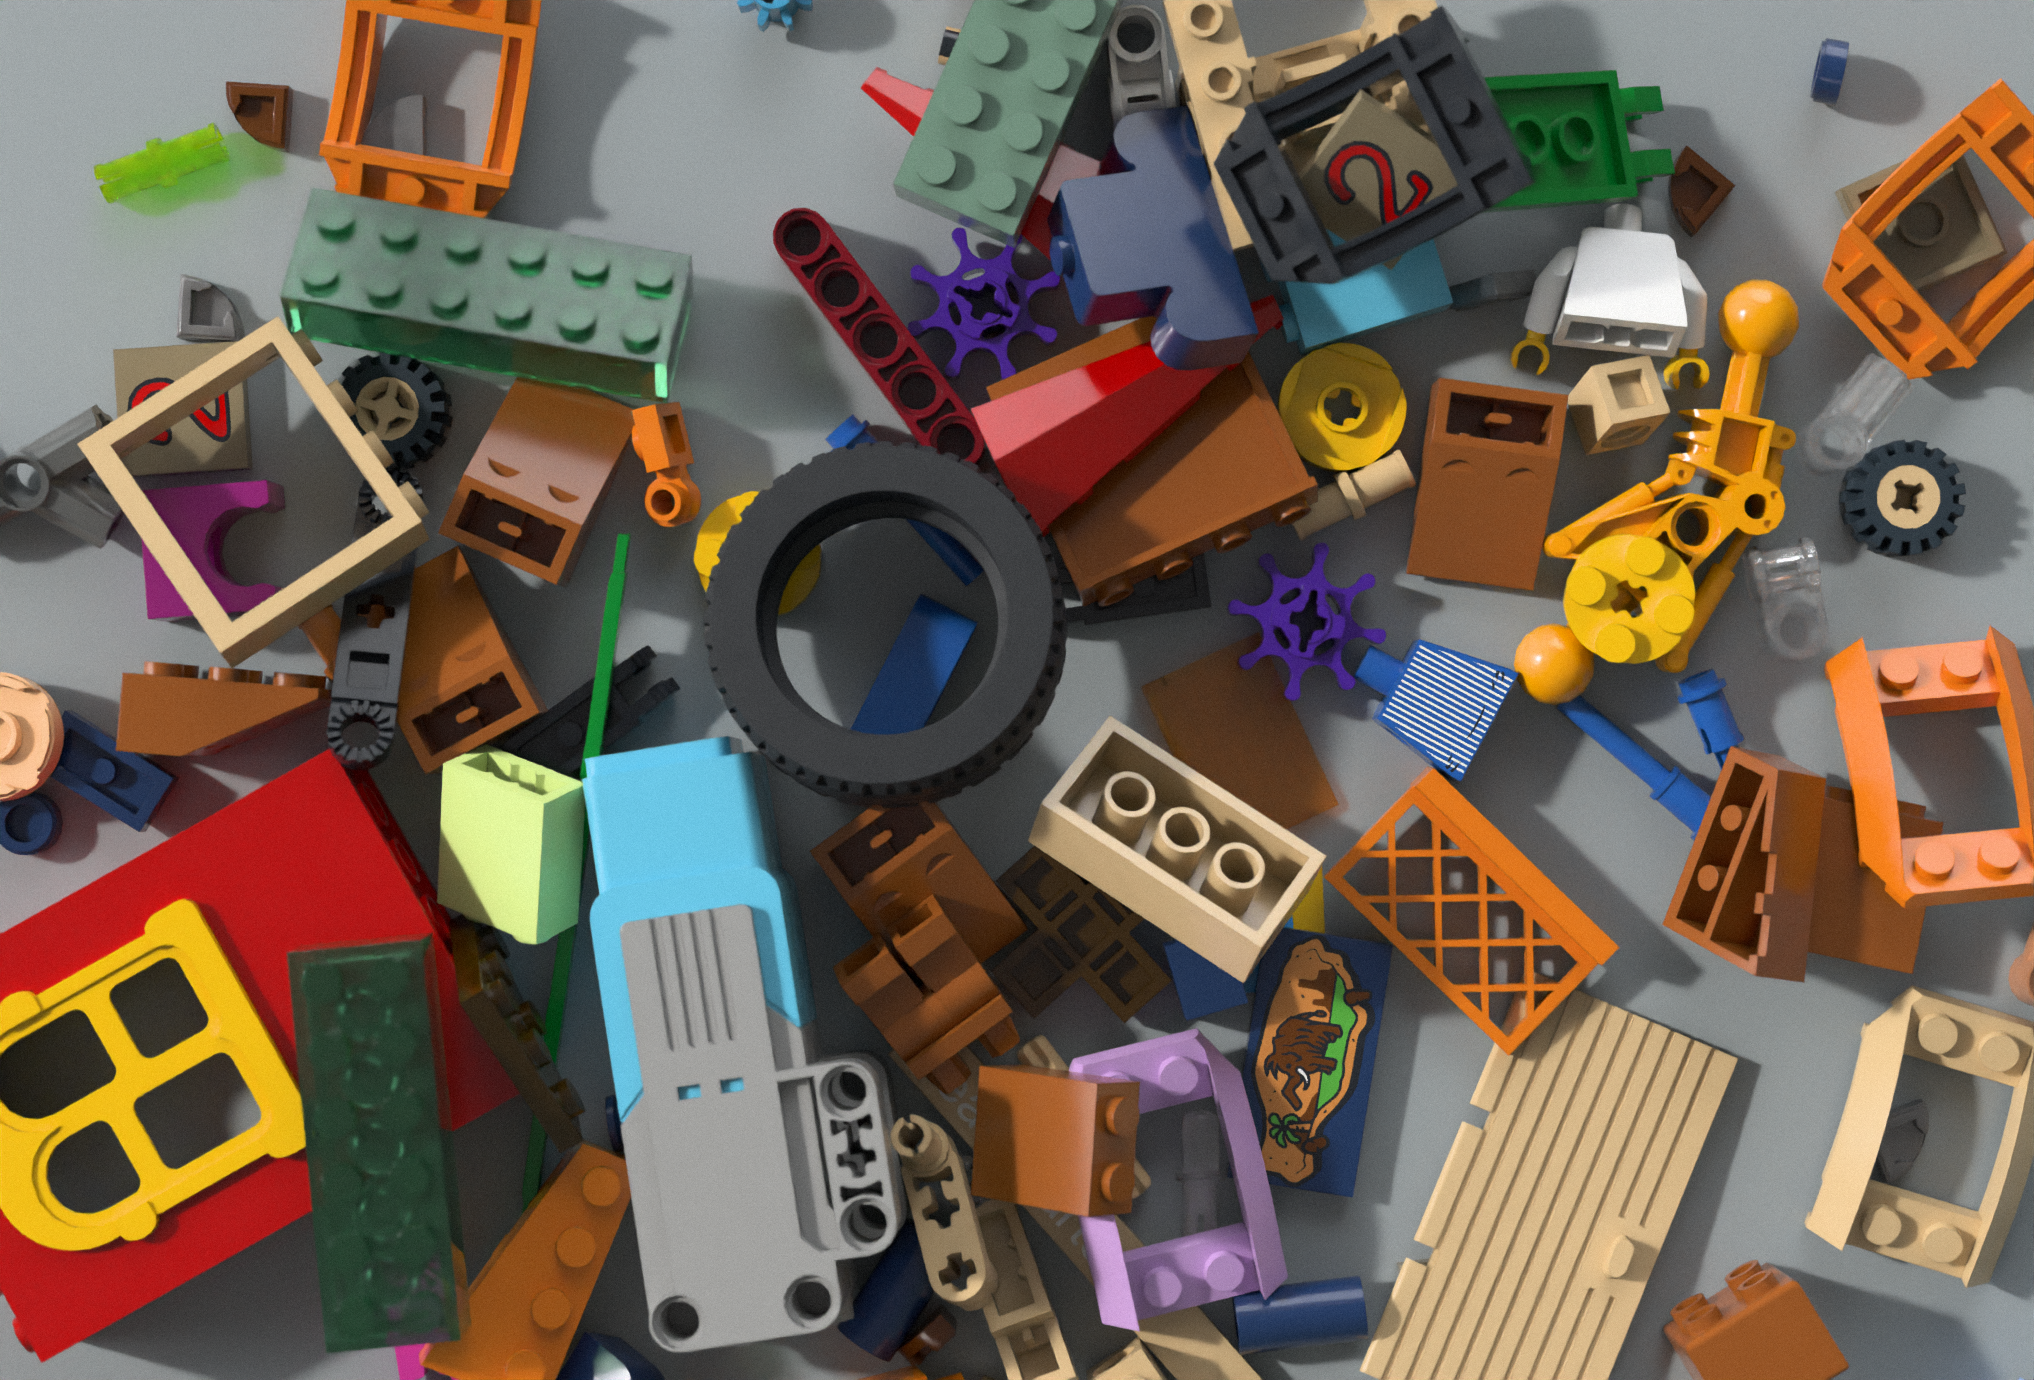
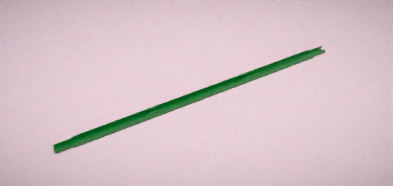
[521,533,631,1216]

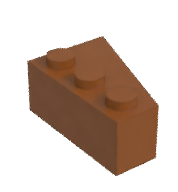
[1662,746,1826,983]

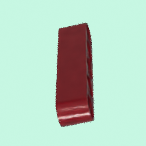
[773,207,985,466]

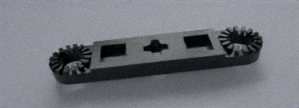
[327,468,423,770]

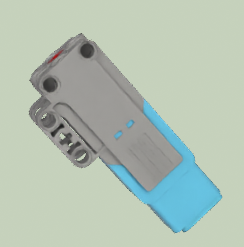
[582,736,911,1352]

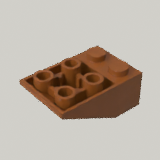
[438,363,635,588]
[1406,378,1568,591]
[359,545,548,774]
[116,661,332,756]
[810,801,1028,986]

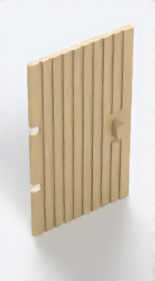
[1359,972,1738,1380]

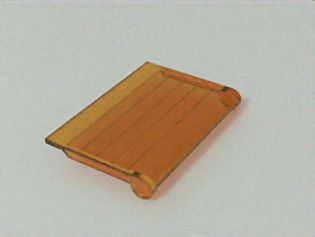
[1141,632,1339,829]

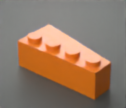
[418,1139,631,1380]

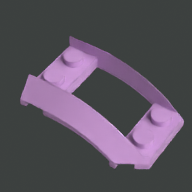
[1068,1028,1288,1332]

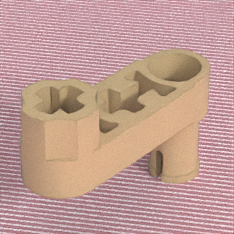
[890,1115,998,1311]

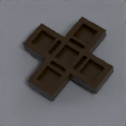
[991,846,1172,1024]

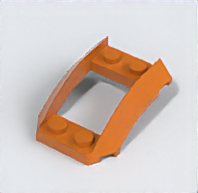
[319,0,542,233]
[1822,78,2034,380]
[1824,625,2034,908]

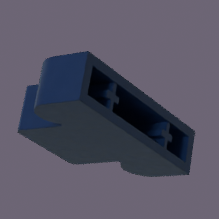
[1047,106,1259,371]

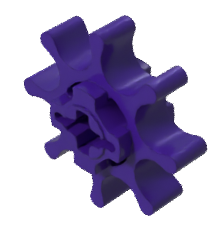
[908,228,1060,380]
[1226,543,1386,701]

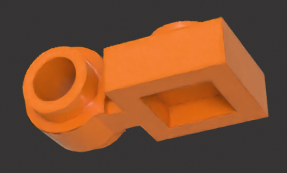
[632,402,701,527]

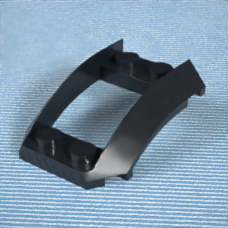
[1213,5,1535,284]

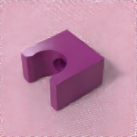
[141,480,285,622]

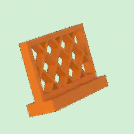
[1323,766,1619,1056]

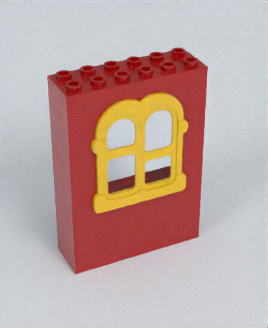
[0,747,520,1363]

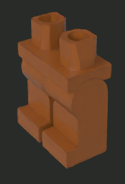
[832,894,1020,1094]

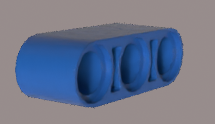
[850,593,978,735]

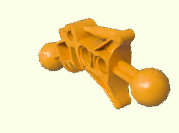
[1514,279,1799,705]

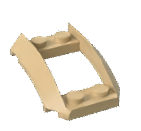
[1804,985,2034,1288]

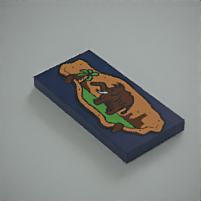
[1226,927,1393,1198]

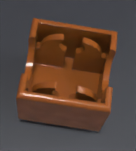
[1663,1260,1849,1380]

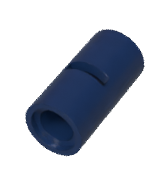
[837,1218,935,1362]
[1232,1276,1368,1355]

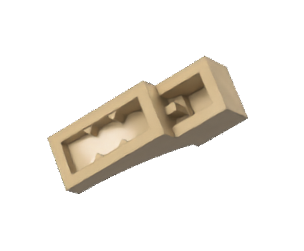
[968,1199,1080,1380]

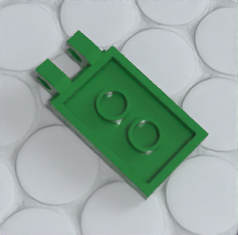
[1482,70,1675,213]

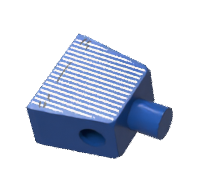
[1353,639,1518,781]

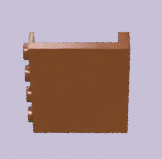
[986,316,1318,606]

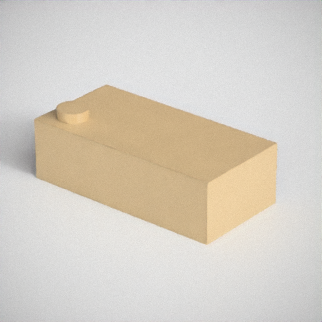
[1028,716,1327,984]

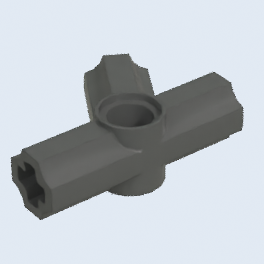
[0,404,124,549]

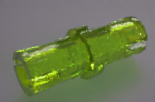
[94,122,230,204]

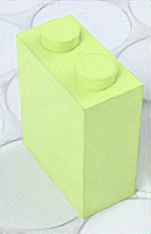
[437,744,585,945]

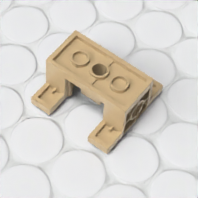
[1162,0,1458,252]

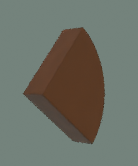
[226,81,294,153]
[1668,145,1736,237]
[898,1304,957,1366]

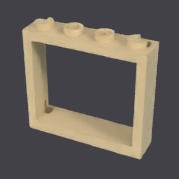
[78,316,429,668]

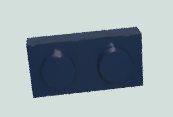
[49,710,179,832]

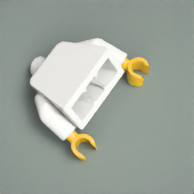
[1510,204,1710,390]

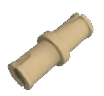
[1292,449,1416,541]

